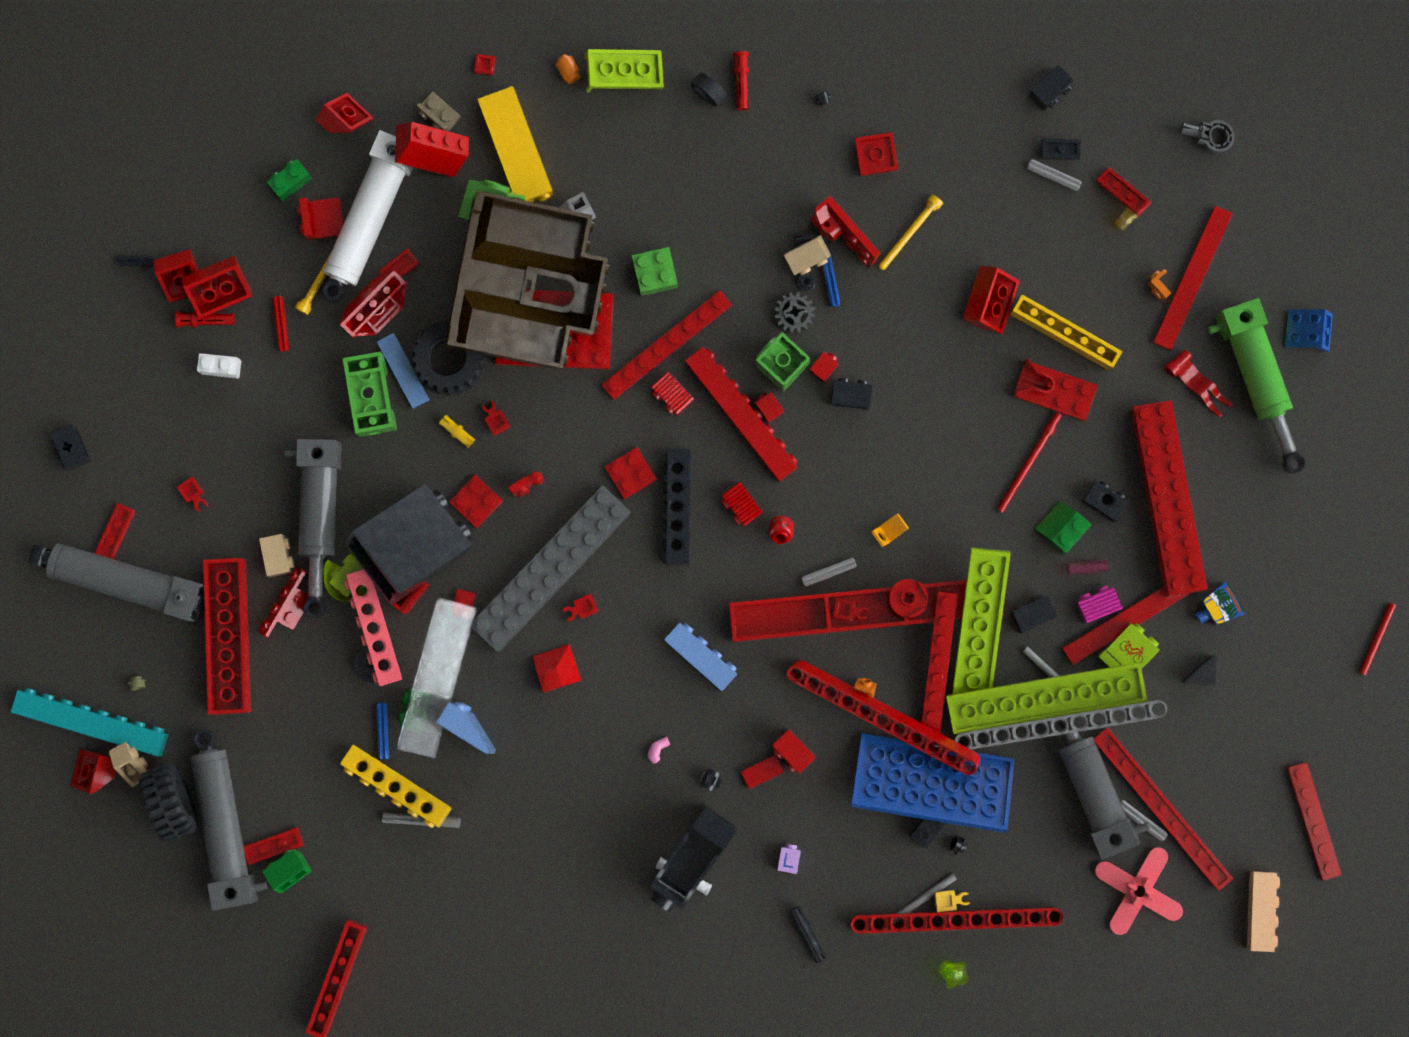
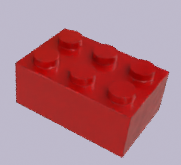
[182,255,252,319]

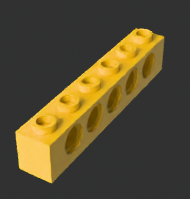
[340,745,452,828]

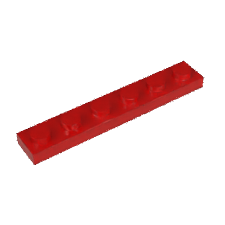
[1287,762,1342,880]

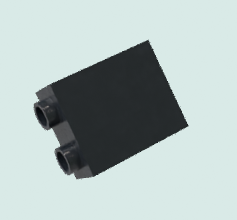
[345,484,472,605]

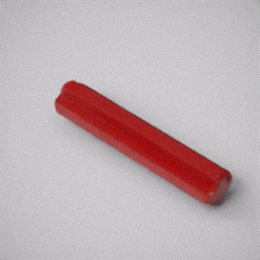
[272,296,289,352]

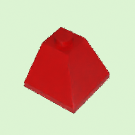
[316,93,374,133]
[533,644,582,693]
[70,749,117,794]

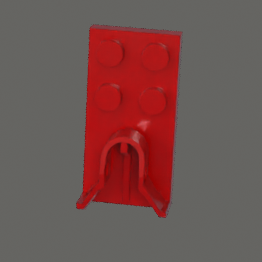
[811,196,880,268]
[1012,358,1098,422]

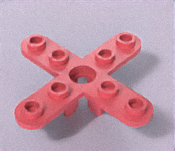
[1095,847,1183,935]

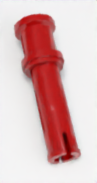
[732,51,750,111]
[175,311,235,328]

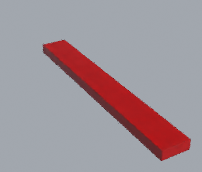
[1153,206,1233,351]
[1062,587,1189,665]

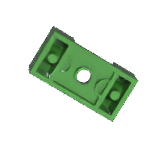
[343,352,397,437]

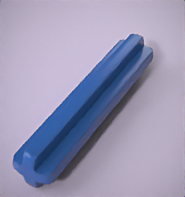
[822,251,840,307]
[376,702,389,760]

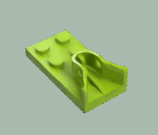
[584,49,664,93]

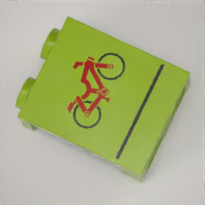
[1099,622,1160,669]

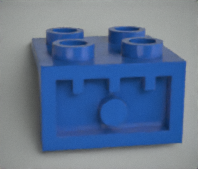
[1285,309,1333,352]

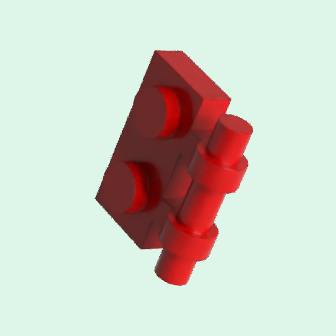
[508,472,544,498]

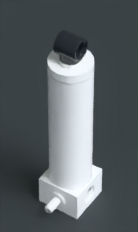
[323,130,413,303]

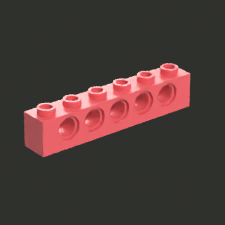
[344,570,402,686]

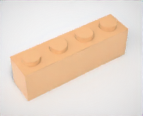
[1247,871,1280,952]

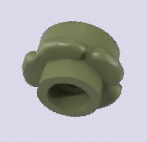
[127,676,146,691]

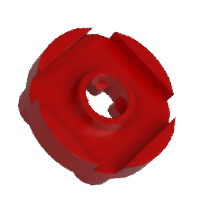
[889,579,928,618]

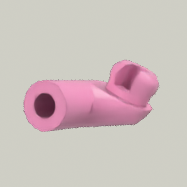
[647,736,670,763]

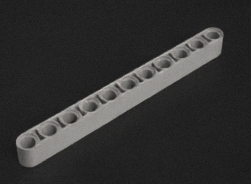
[955,700,1167,749]

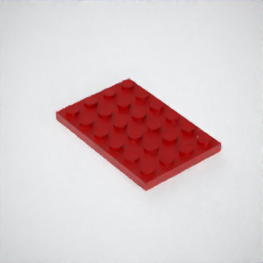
[496,290,614,370]

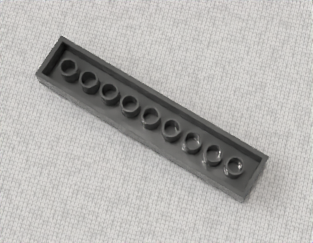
[470,485,631,652]

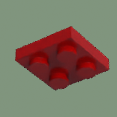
[855,132,898,176]
[605,447,657,500]
[449,474,503,529]

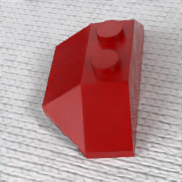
[339,269,406,337]

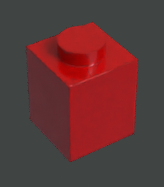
[809,352,839,383]
[755,392,784,424]

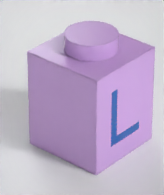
[777,844,801,874]

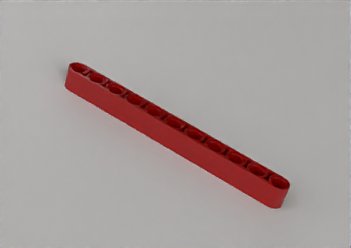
[787,660,981,775]
[850,907,1064,934]

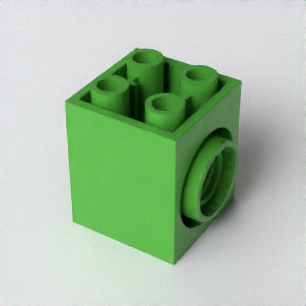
[458,180,525,220]
[755,332,810,392]

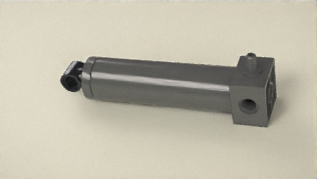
[28,543,204,623]
[190,730,268,911]

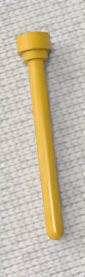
[879,194,943,270]
[295,253,331,315]

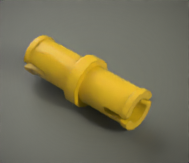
[439,415,476,448]

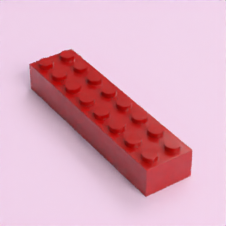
[203,558,251,715]

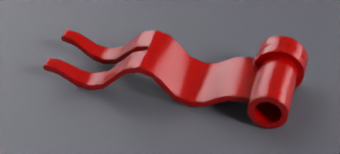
[1164,350,1233,418]

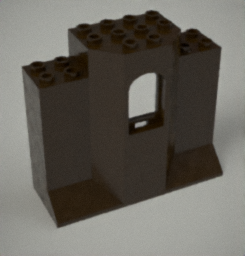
[444,190,610,370]

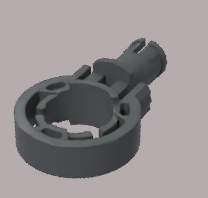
[1179,120,1235,154]

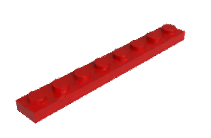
[602,290,732,400]
[919,591,957,746]

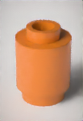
[556,54,581,84]

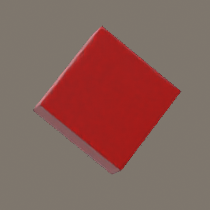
[474,54,496,76]

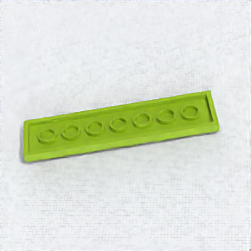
[952,548,1011,694]

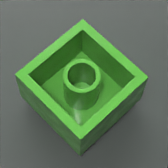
[632,247,678,296]

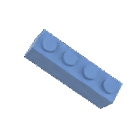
[665,623,737,691]

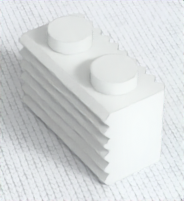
[197,353,241,379]

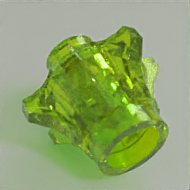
[938,960,969,990]

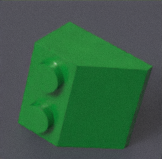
[1034,501,1092,555]

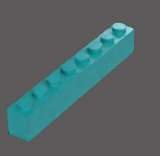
[11,688,169,756]

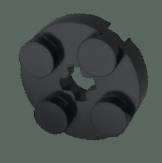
[354,644,389,683]

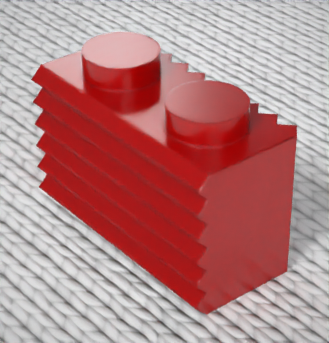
[651,371,694,416]
[721,482,763,527]

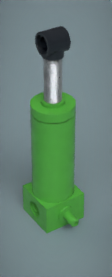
[1208,298,1306,474]

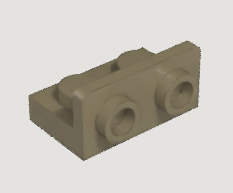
[416,92,461,132]

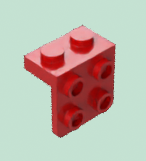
[297,197,344,240]

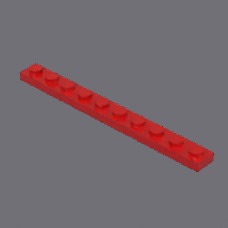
[1093,727,1233,891]

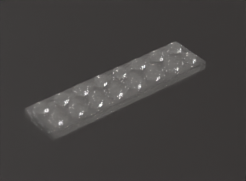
[397,598,476,758]

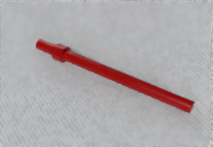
[996,412,1062,513]

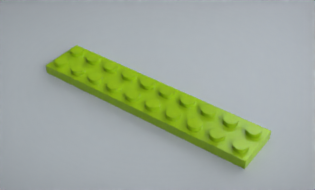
[946,662,1148,734]

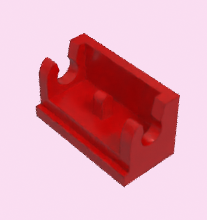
[392,582,429,615]

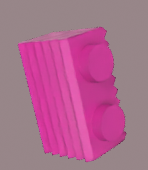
[1076,585,1123,624]

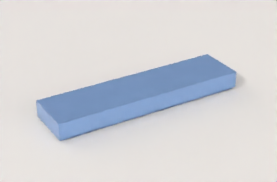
[377,333,430,409]

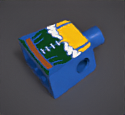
[1195,582,1246,625]

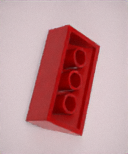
[395,122,469,177]

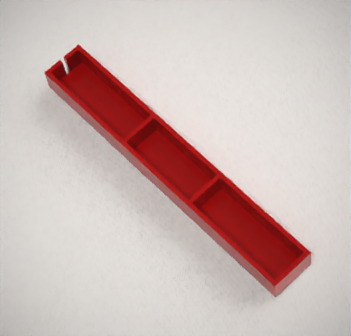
[729,580,1003,642]

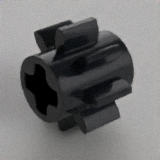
[699,768,723,792]

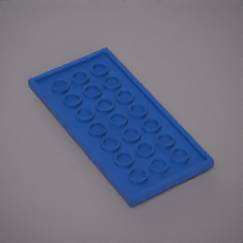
[851,733,1015,833]

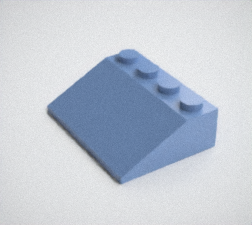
[436,701,496,754]

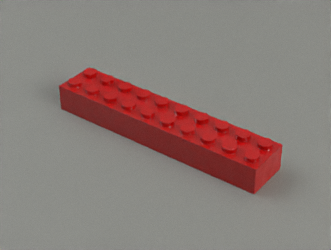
[1130,400,1208,597]

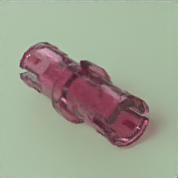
[1069,560,1109,575]

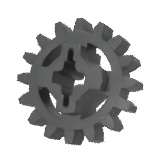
[774,292,815,334]

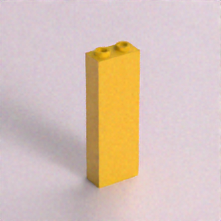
[478,86,554,202]

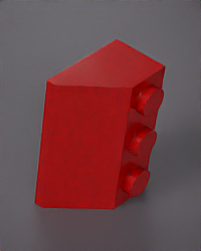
[963,265,1020,334]

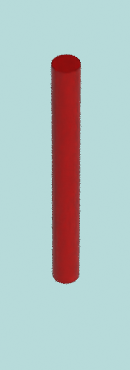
[1359,603,1396,676]

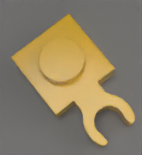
[934,890,970,912]

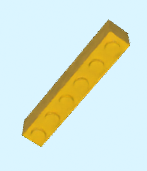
[1010,295,1123,371]

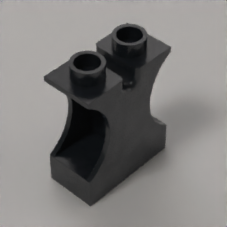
[650,806,738,913]

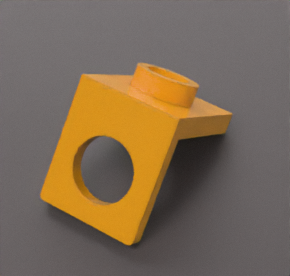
[871,513,909,547]

